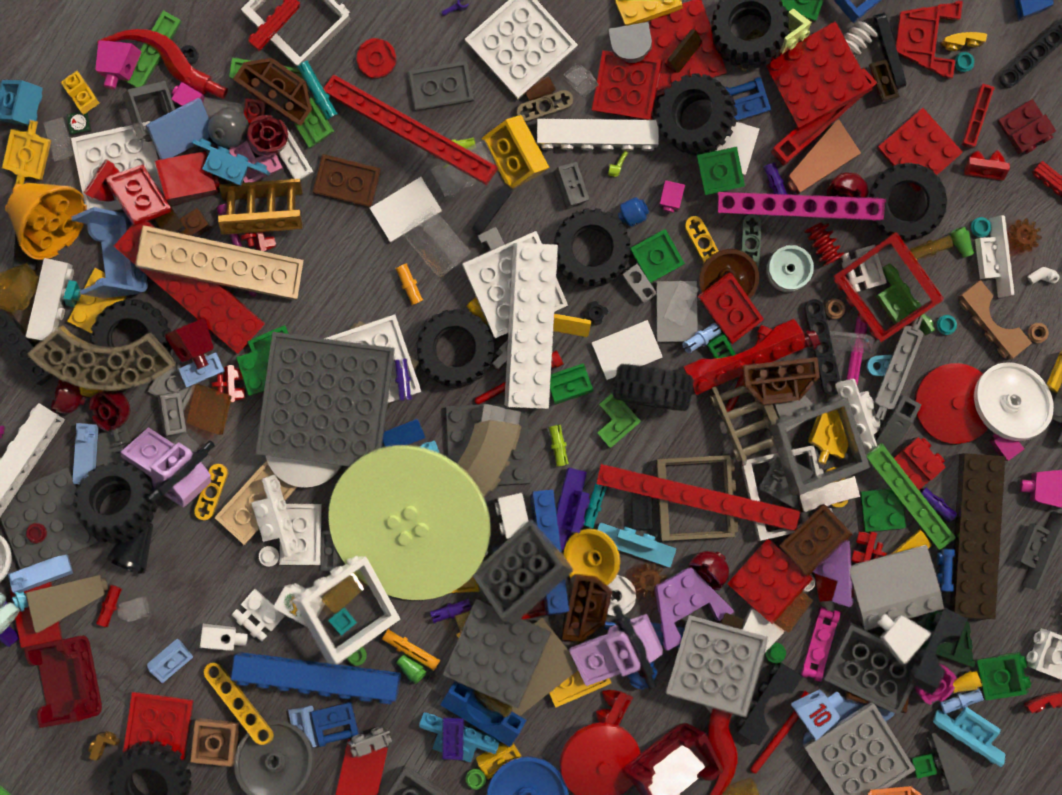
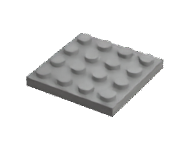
[666,615,769,718]
[803,702,916,795]

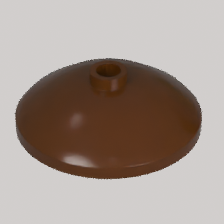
[699,249,759,299]

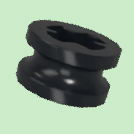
[181,45,199,65]

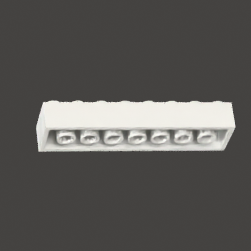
[504,243,558,409]

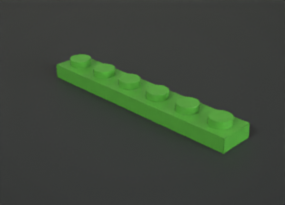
[866,443,956,550]

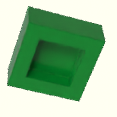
[911,753,937,779]

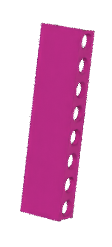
[718,192,886,220]

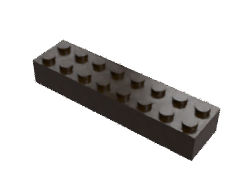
[950,453,1006,620]

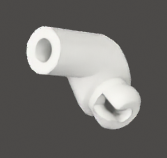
[1027,267,1059,284]

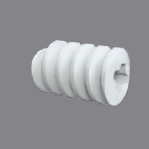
[844,21,878,55]

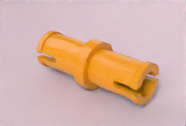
[395,263,423,305]

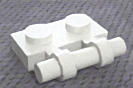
[842,245,887,292]
[232,589,285,642]

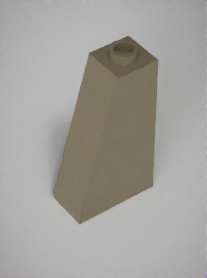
[26,575,108,633]

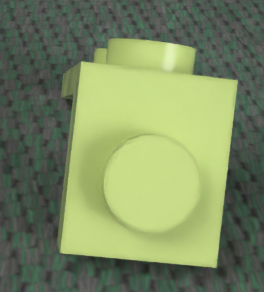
[780,9,812,54]

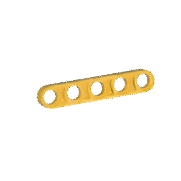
[204,663,274,745]

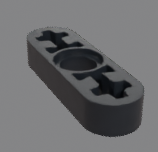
[471,183,514,235]

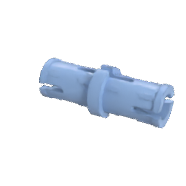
[682,323,721,354]
[940,688,983,714]

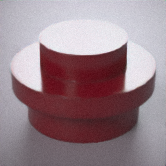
[805,330,820,350]
[26,523,47,543]

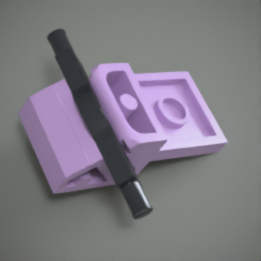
[120,427,215,508]
[569,605,663,689]

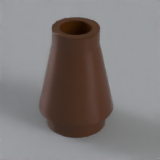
[525,75,556,101]

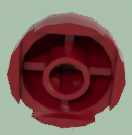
[247,115,288,157]
[826,172,869,198]
[51,379,86,414]
[89,390,131,431]
[688,551,729,591]

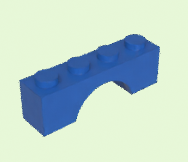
[440,681,526,747]

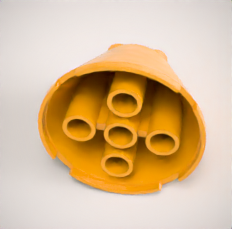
[5,183,87,260]

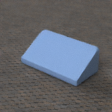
[147,639,193,683]
[288,705,319,747]

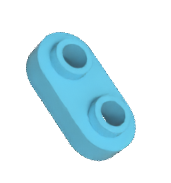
[866,355,892,376]

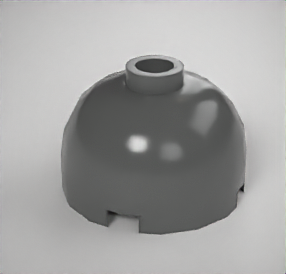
[208,107,249,149]

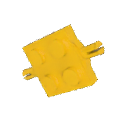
[2,120,52,186]
[808,409,849,465]

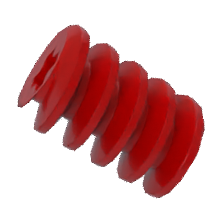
[804,222,844,267]

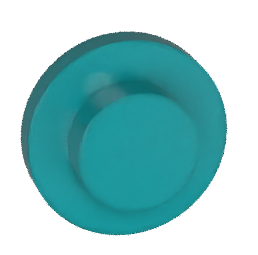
[954,52,975,72]
[970,217,991,237]
[936,315,957,335]

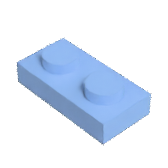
[179,352,225,388]

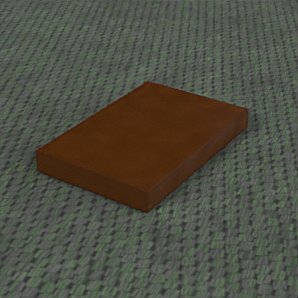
[313,154,381,208]
[779,504,853,576]

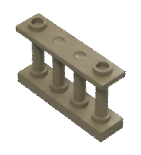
[710,385,778,466]

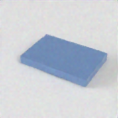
[146,98,210,160]

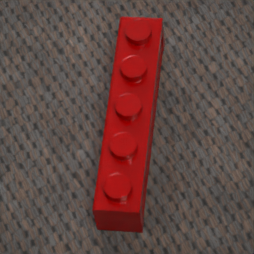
[248,0,301,52]
[961,84,995,149]
[1032,161,1062,197]

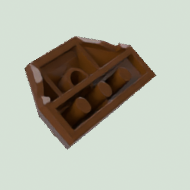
[233,58,312,126]
[742,357,820,405]
[562,574,612,642]

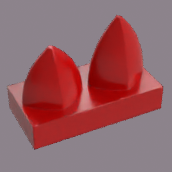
[964,150,1010,181]
[83,159,120,202]
[596,690,633,726]

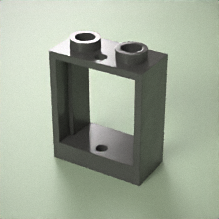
[122,81,175,142]

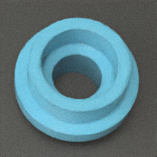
[12,591,28,612]

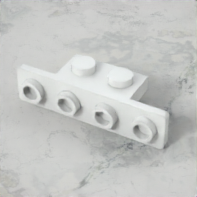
[975,215,1014,298]
[835,379,880,455]
[252,475,299,557]

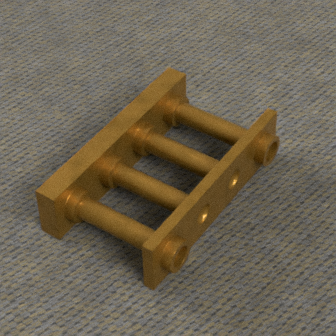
[218,179,303,235]

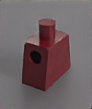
[165,318,214,370]

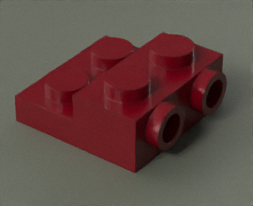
[997,99,1056,155]

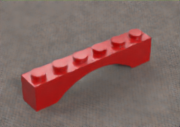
[771,68,877,166]
[683,319,808,395]

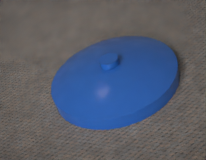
[487,756,569,795]

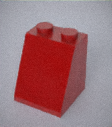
[155,151,221,206]

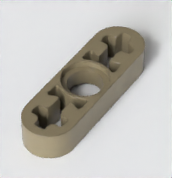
[517,90,573,123]

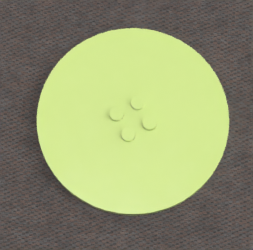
[329,446,490,600]

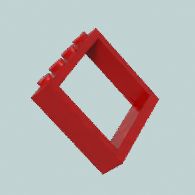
[834,232,944,342]

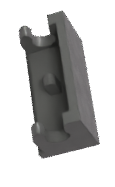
[553,161,590,210]

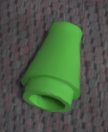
[950,226,974,258]
[396,655,427,684]

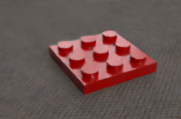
[592,50,662,120]
[877,108,963,193]
[727,539,813,624]
[123,691,194,760]

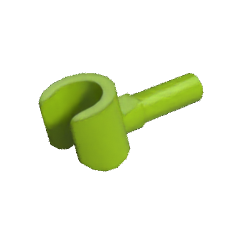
[608,151,628,177]

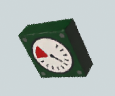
[67,112,92,135]

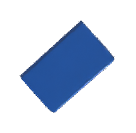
[383,419,426,447]

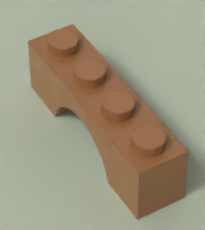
[958,280,1032,360]

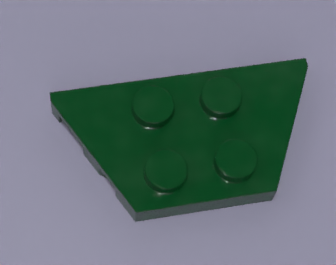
[915,611,975,667]

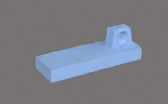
[73,423,99,484]
[8,555,73,593]

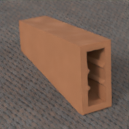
[787,120,861,195]

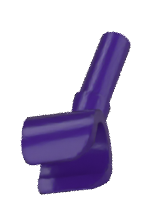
[441,0,469,16]

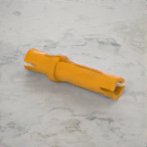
[382,629,440,671]

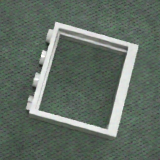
[241,0,351,67]
[741,445,832,541]
[293,555,400,664]

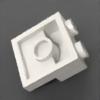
[1026,628,1062,680]

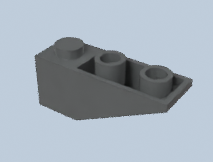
[875,395,921,454]
[927,731,975,793]

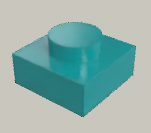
[63,280,81,307]
[329,607,357,636]

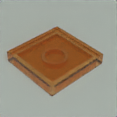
[187,384,232,435]

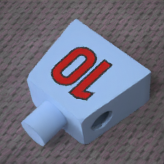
[791,690,844,740]

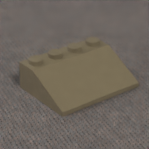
[506,618,578,716]

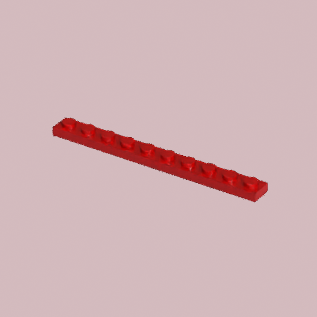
[323,74,498,186]
[596,464,800,531]

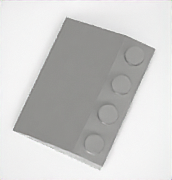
[850,545,944,630]

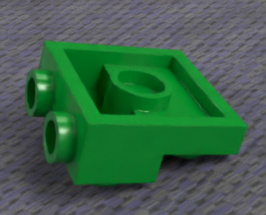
[977,652,1031,700]

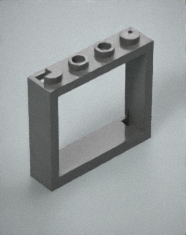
[769,396,870,495]

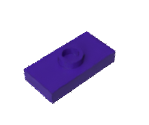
[442,718,464,760]

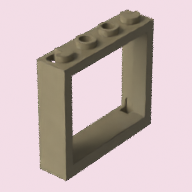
[656,455,738,541]

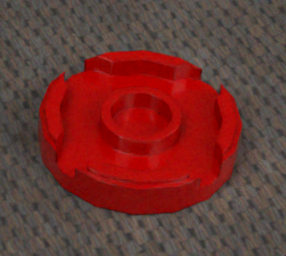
[356,38,397,79]

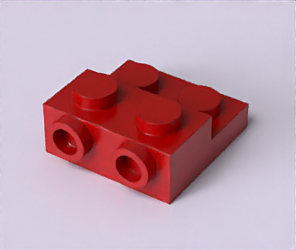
[893,437,946,490]

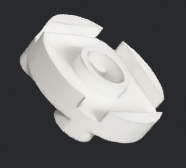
[607,575,636,616]

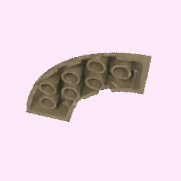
[457,420,521,497]

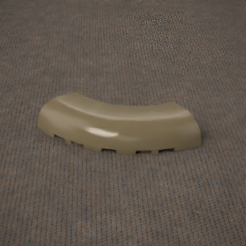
[28,326,176,390]

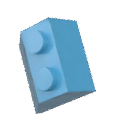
[0,80,43,126]

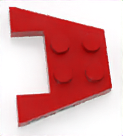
[895,1,963,79]

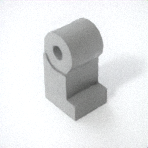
[478,227,505,250]
[620,264,657,304]
[481,404,521,425]

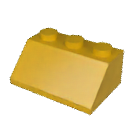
[481,115,550,189]

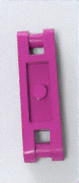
[801,606,840,682]

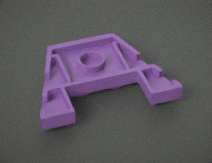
[813,541,853,607]
[655,567,734,651]

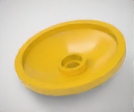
[564,529,620,586]

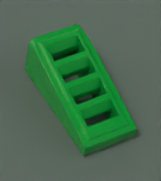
[706,332,736,359]

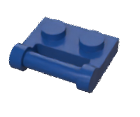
[725,77,771,121]
[936,549,955,591]
[311,701,360,747]

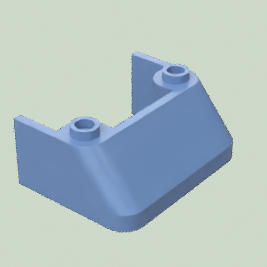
[71,207,148,298]

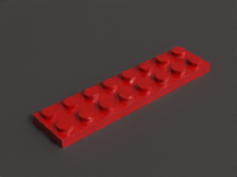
[114,221,265,354]

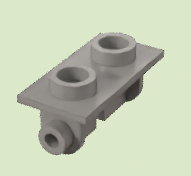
[347,726,392,757]

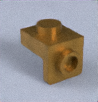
[88,731,121,761]

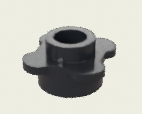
[584,301,608,325]

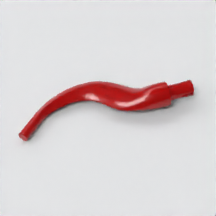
[98,29,228,99]
[708,708,738,795]

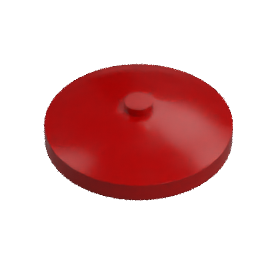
[914,363,988,444]
[560,723,641,795]

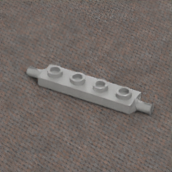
[874,317,924,420]

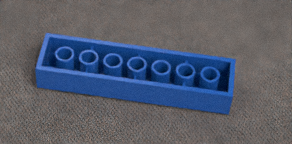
[231,652,401,704]

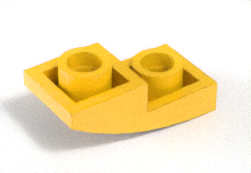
[940,32,987,51]
[61,71,99,115]

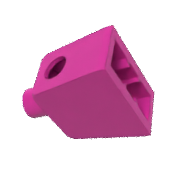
[96,40,142,90]
[1020,470,1062,508]

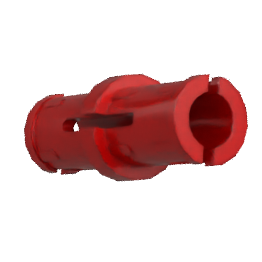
[96,585,122,627]

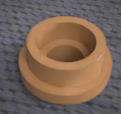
[825,299,845,319]
[1028,323,1049,343]

